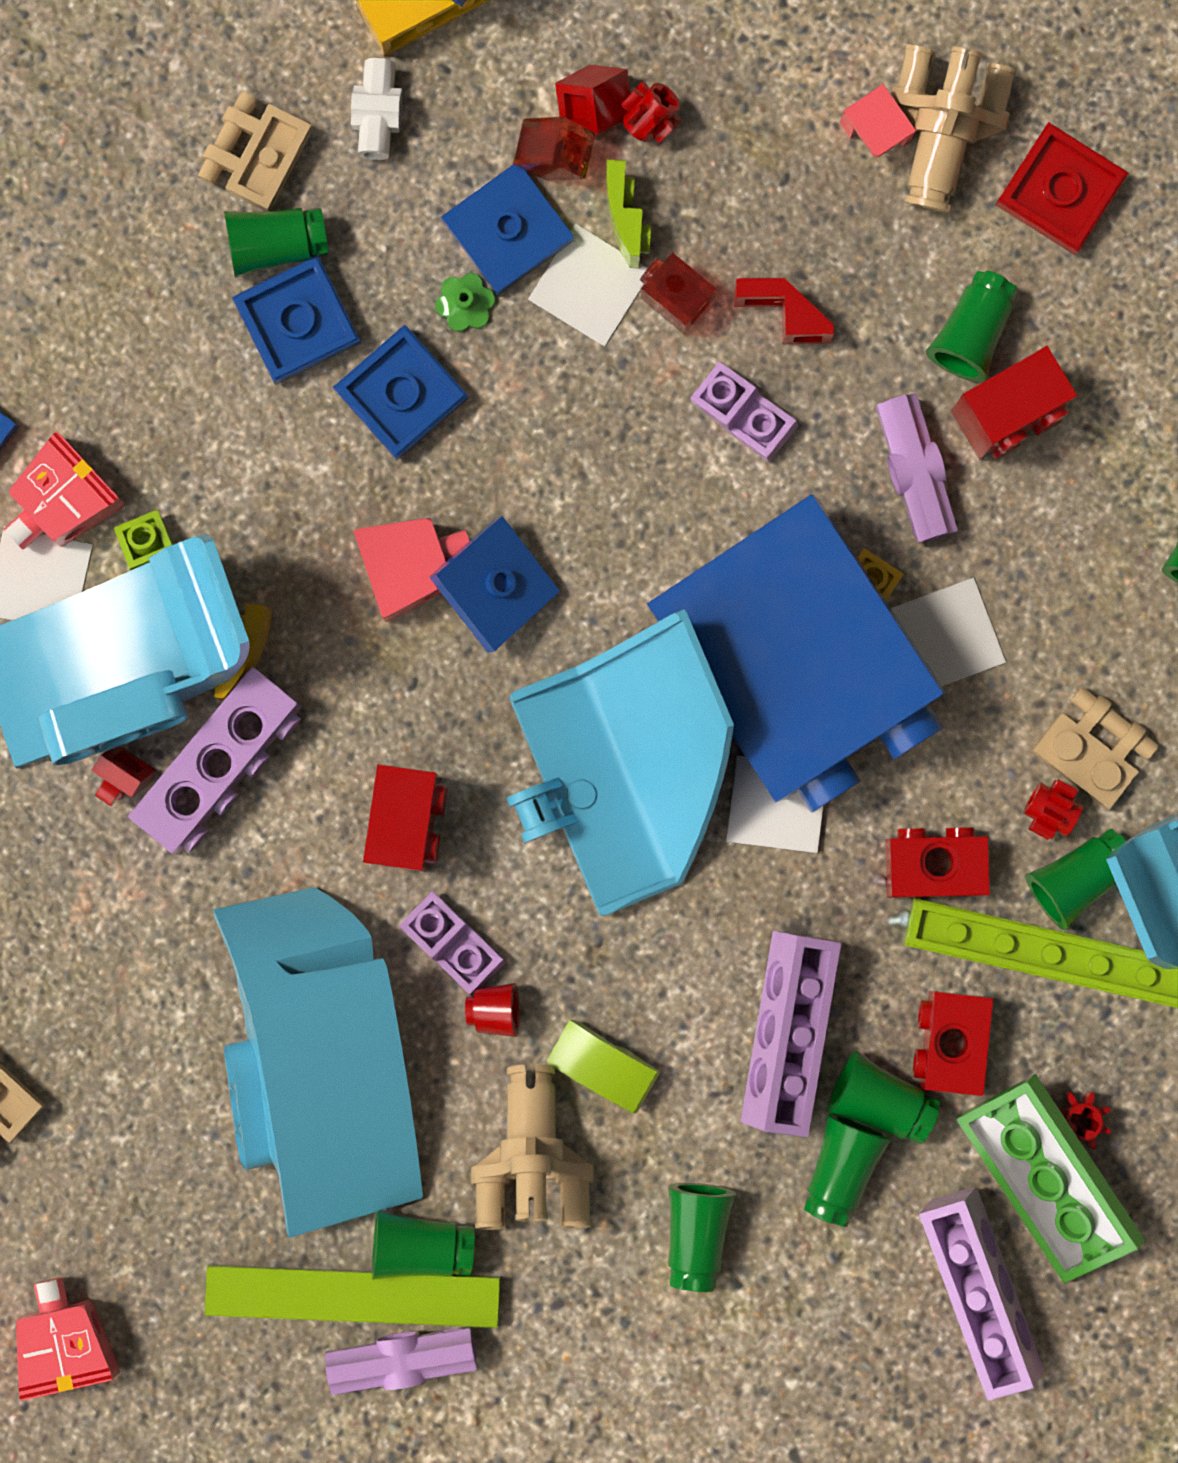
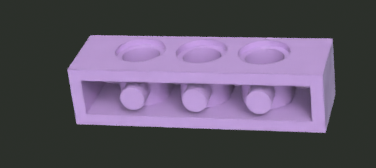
[127,666,302,855]
[740,930,841,1137]
[919,1186,1044,1401]

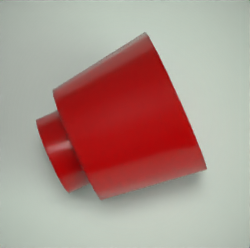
[465,983,520,1037]

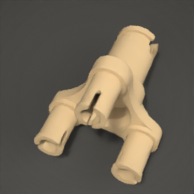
[891,44,1017,213]
[471,1064,594,1230]

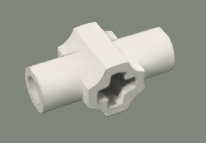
[351,58,402,160]

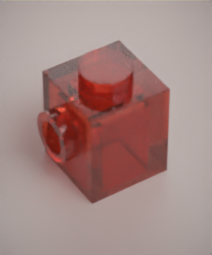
[513,117,596,181]
[640,252,717,334]

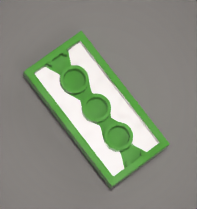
[956,1074,1145,1284]

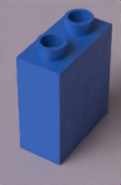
[647,494,947,813]

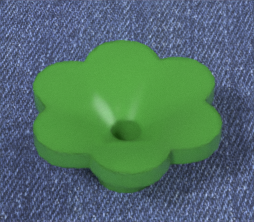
[435,273,495,332]

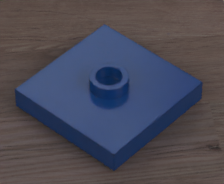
[441,161,574,296]
[232,255,361,385]
[333,325,469,461]
[429,516,560,653]

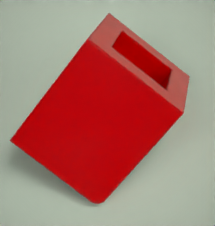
[555,65,630,134]

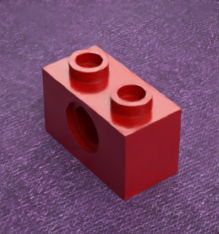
[885,827,990,897]
[913,991,993,1096]

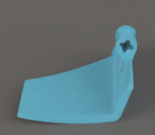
[506,610,734,916]

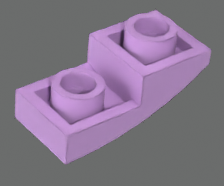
[690,362,798,463]
[399,891,507,997]

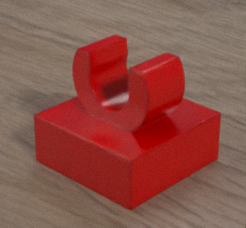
[91,746,157,806]

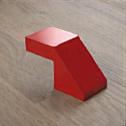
[734,278,834,344]

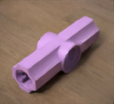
[876,393,958,544]
[325,1327,478,1395]

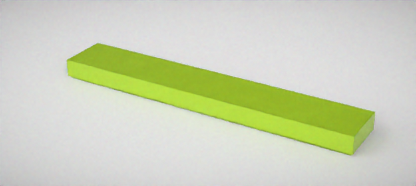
[903,898,1178,1008]
[204,1264,500,1328]

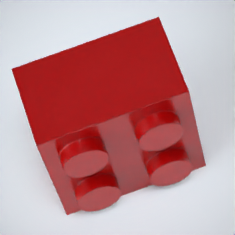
[951,345,1077,460]
[363,764,448,872]

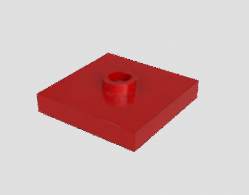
[995,122,1129,256]

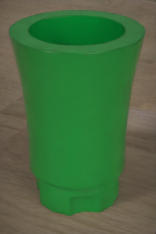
[224,207,328,278]
[926,270,1019,382]
[1025,828,1126,930]
[827,1051,940,1144]
[804,1113,892,1227]
[668,1183,736,1292]
[372,1210,475,1280]

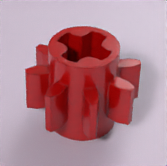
[621,81,682,144]
[1023,779,1084,840]
[1058,1091,1111,1150]

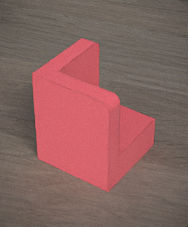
[840,84,916,158]

